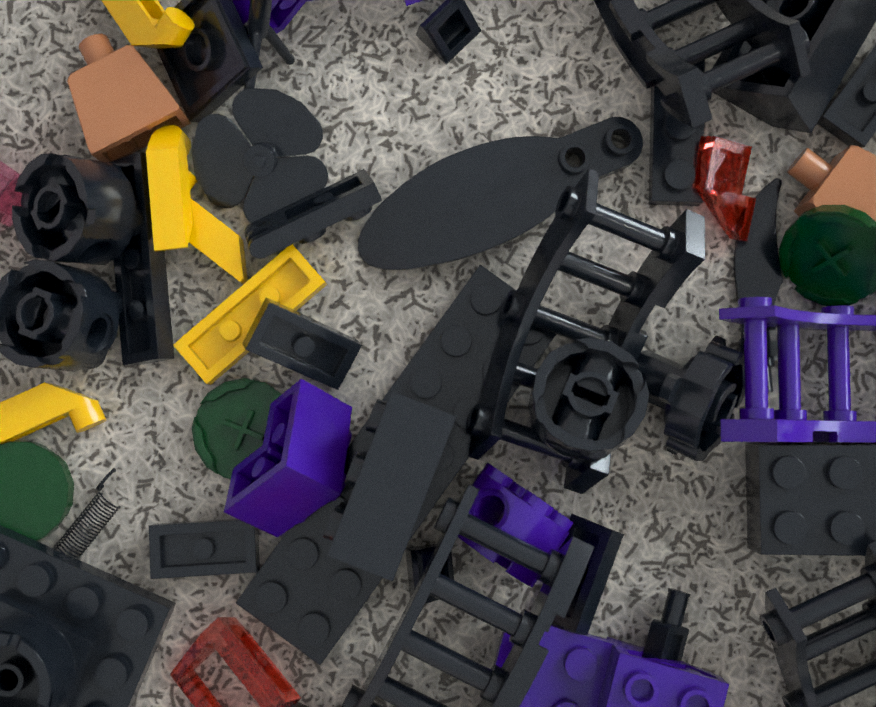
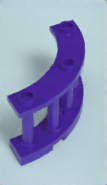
[719,297,876,443]

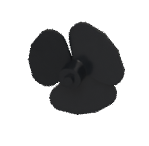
[191,88,328,223]

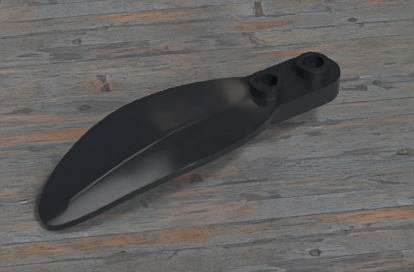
[358,117,643,270]

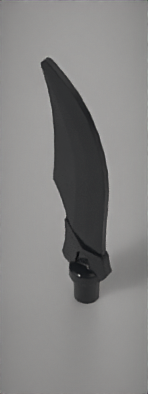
[734,178,783,393]

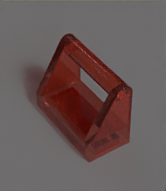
[170,617,301,707]

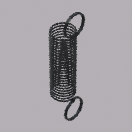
[53,468,120,559]

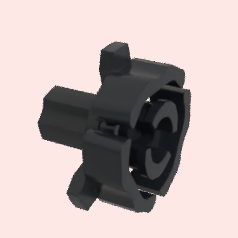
[637,336,745,461]

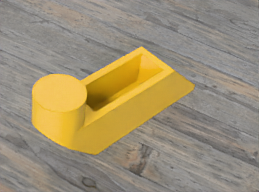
[101,0,195,49]
[146,125,193,252]
[188,171,248,284]
[0,382,106,444]

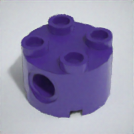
[458,463,573,587]

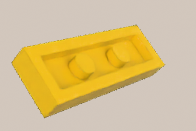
[173,244,327,385]

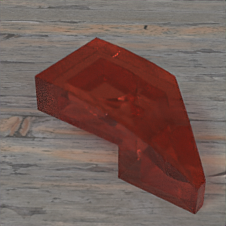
[695,136,756,242]

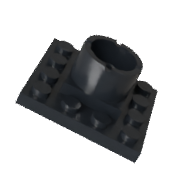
[0,525,176,707]

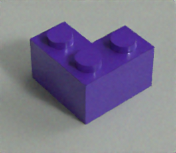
[224,379,352,537]

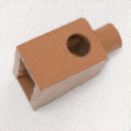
[67,34,191,163]
[787,145,876,221]

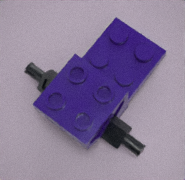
[493,588,729,707]

